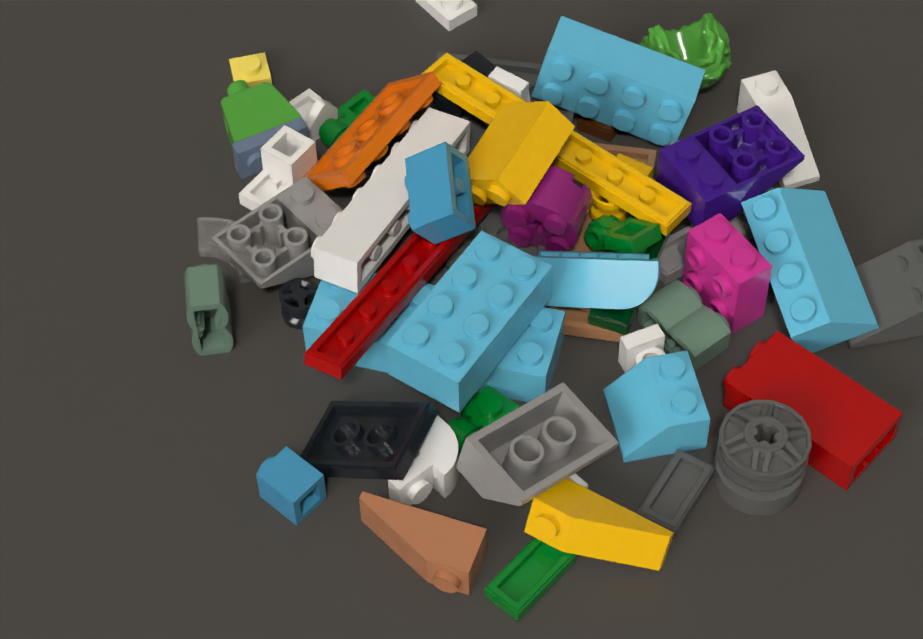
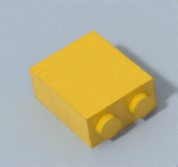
[468,101,575,206]

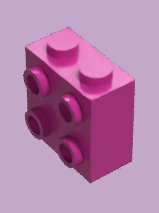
[682,213,772,334]

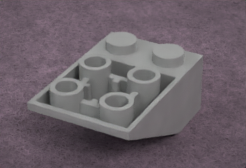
[211,176,343,289]

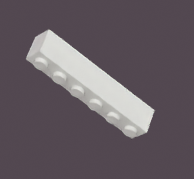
[311,108,470,293]

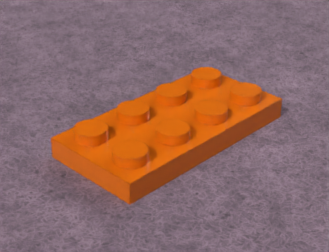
[304,71,441,192]

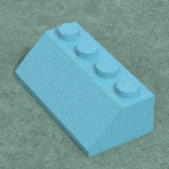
[741,187,879,353]

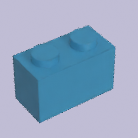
[405,141,476,244]

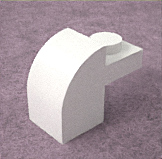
[239,125,317,211]
[388,415,459,506]

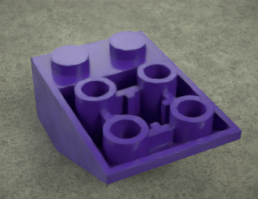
[656,105,805,227]

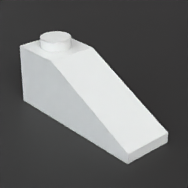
[737,70,820,188]

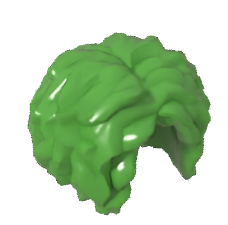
[639,12,732,90]

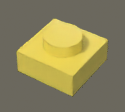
[229,52,272,88]

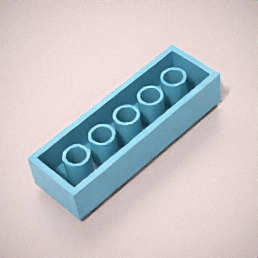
[303,273,565,402]

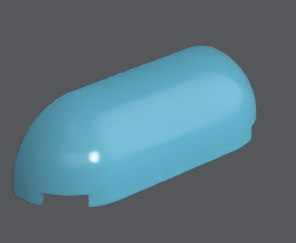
[534,251,661,309]

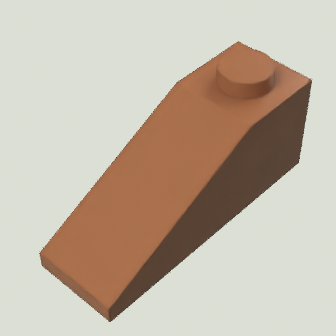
[359,491,487,595]

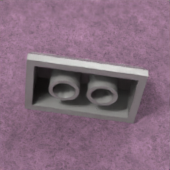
[456,382,619,506]

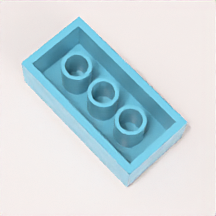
[532,16,705,147]
[386,230,553,413]

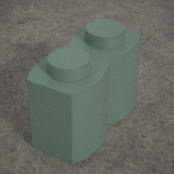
[184,264,233,356]
[637,279,731,372]

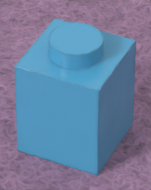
[256,446,327,526]

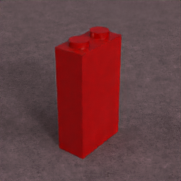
[723,330,903,491]

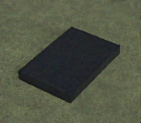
[300,401,438,480]

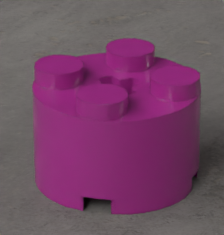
[501,165,593,251]

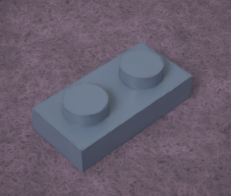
[232,117,309,179]

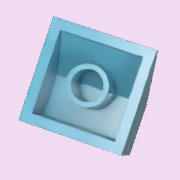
[603,351,710,463]

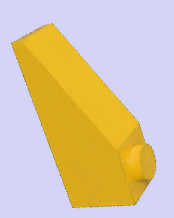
[524,478,674,571]

